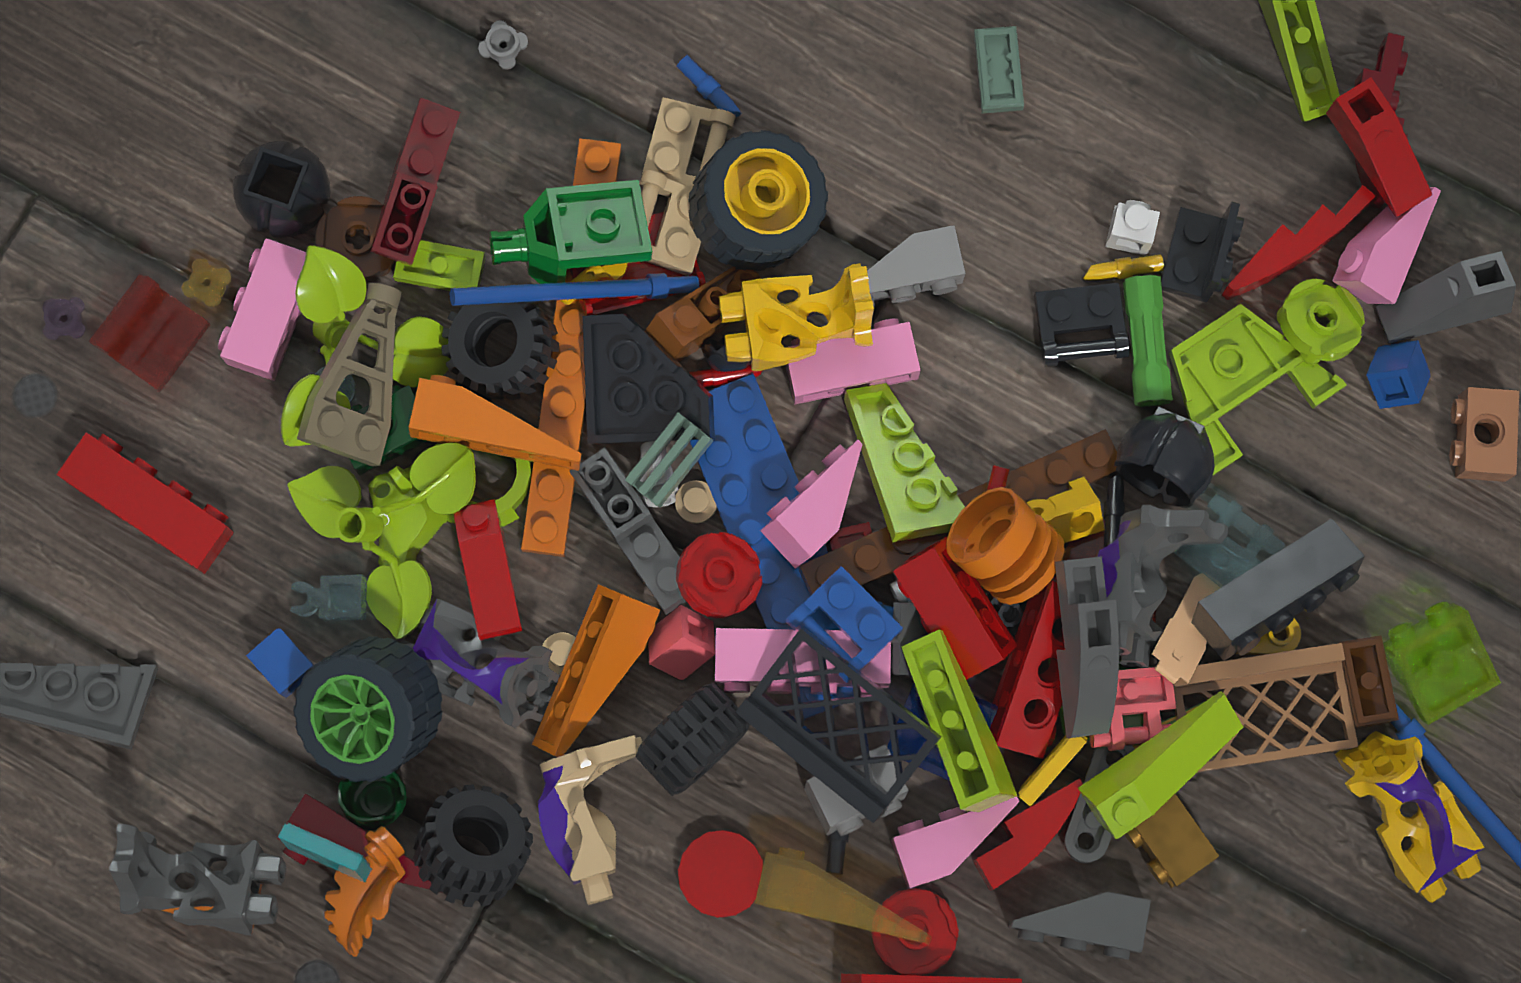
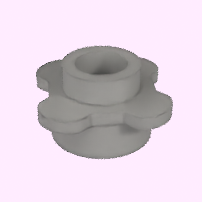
[479,21,528,69]

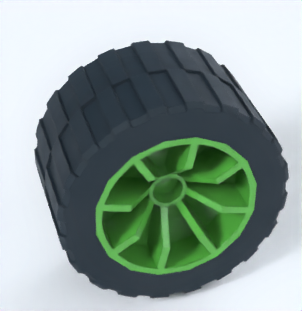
[293,636,443,782]

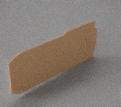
[1152,573,1221,684]

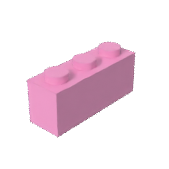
[218,238,306,381]
[786,319,921,405]

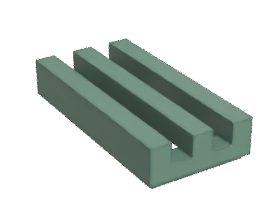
[625,413,714,508]

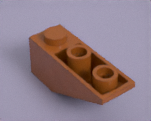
[645,266,762,362]

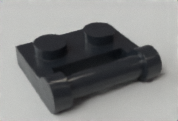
[1034,283,1129,367]

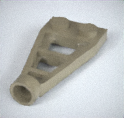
[297,283,402,466]

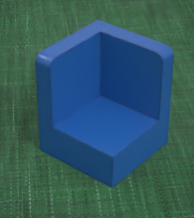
[1366,340,1430,409]
[246,628,314,698]

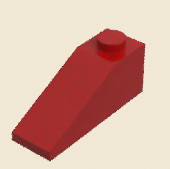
[453,499,522,640]

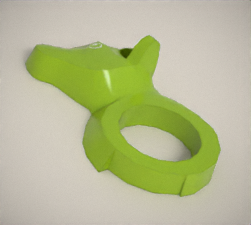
[368,443,532,566]

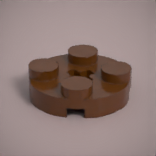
[316,196,395,281]

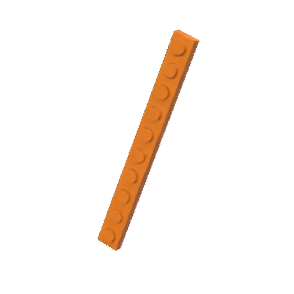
[521,138,622,557]

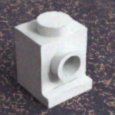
[1105,200,1160,256]

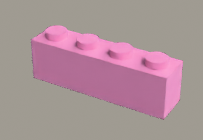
[715,628,891,695]

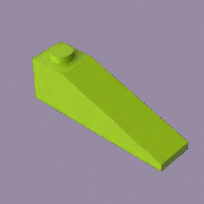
[1258,0,1340,122]
[901,630,1017,812]
[1078,691,1243,840]

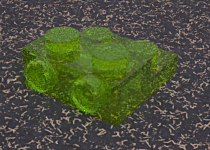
[1383,602,1501,725]

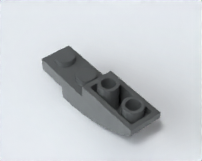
[570,448,686,615]
[1055,556,1119,738]

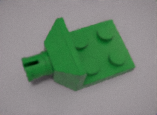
[489,180,653,284]

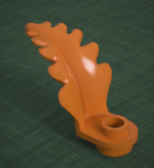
[324,826,405,957]

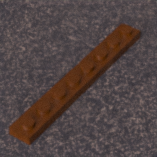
[798,429,1117,596]

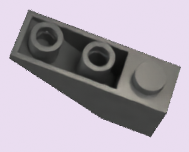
[1375,251,1516,344]
[1008,892,1151,960]

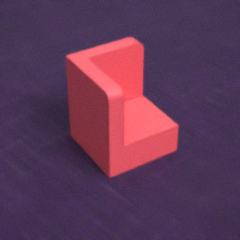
[648,605,715,680]

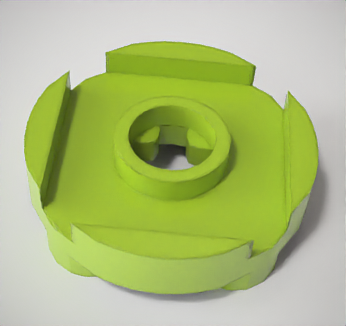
[1277,279,1365,364]

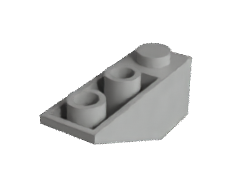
[867,225,965,307]

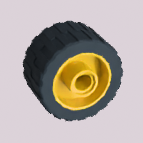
[688,130,828,271]

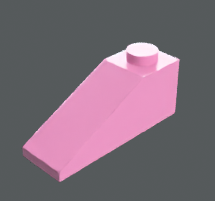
[1332,187,1441,304]

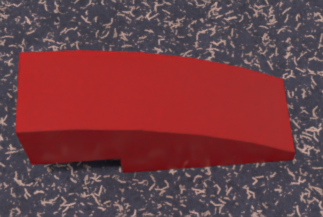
[973,779,1083,891]

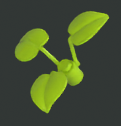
[281,246,451,447]
[288,443,476,639]

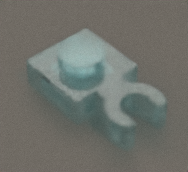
[291,574,367,621]

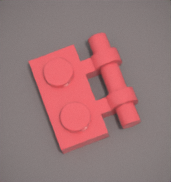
[1089,667,1176,751]

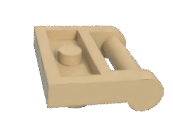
[642,97,736,188]
[640,170,701,276]

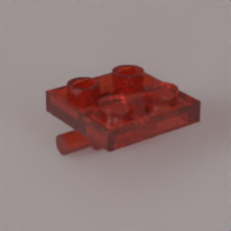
[89,274,210,392]

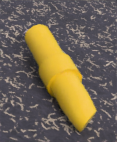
[1083,254,1164,281]

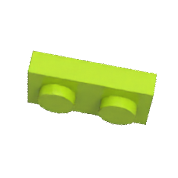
[393,240,486,291]

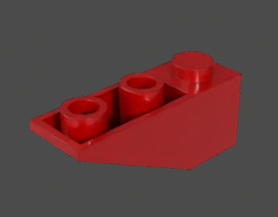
[1326,77,1433,218]

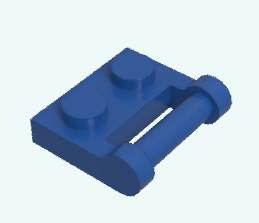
[785,566,903,684]

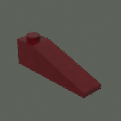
[277,794,442,893]

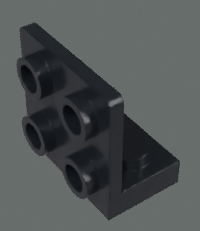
[1161,201,1244,303]

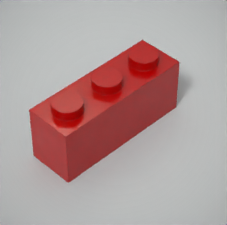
[893,536,1018,680]

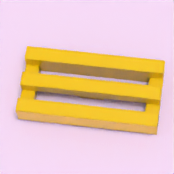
[1019,735,1088,807]

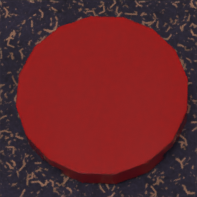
[676,532,762,619]
[678,830,765,918]
[871,888,959,976]

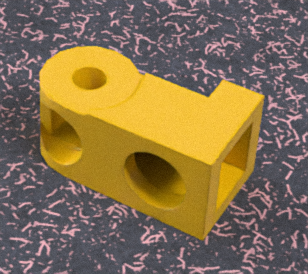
[1027,477,1105,543]

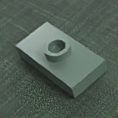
[974,26,1024,114]

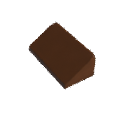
[1339,635,1399,730]

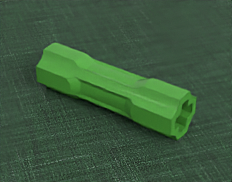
[1123,275,1172,407]

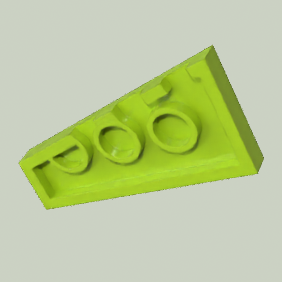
[844,383,965,542]

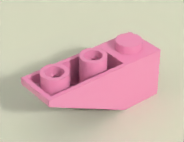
[760,440,862,569]
[891,796,1019,889]

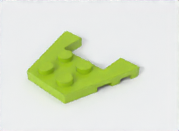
[1169,304,1347,476]

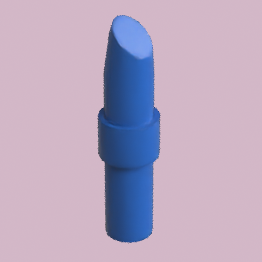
[676,55,741,117]

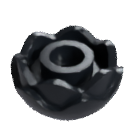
[702,337,751,372]

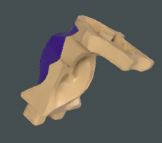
[538,735,642,905]

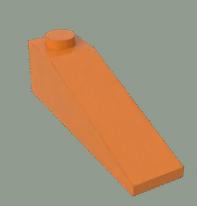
[409,375,581,471]
[532,584,660,757]

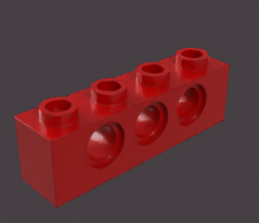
[986,576,1065,759]

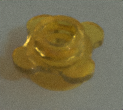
[182,259,232,307]

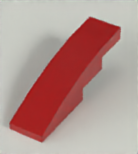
[1221,185,1376,300]

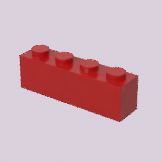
[56,432,234,574]

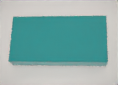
[278,823,372,883]

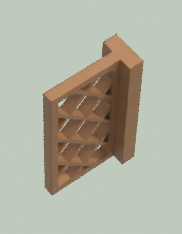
[1173,643,1358,773]

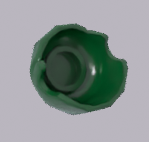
[337,771,407,830]

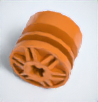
[947,487,1065,605]

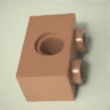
[1449,387,1519,482]

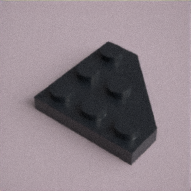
[583,314,715,444]

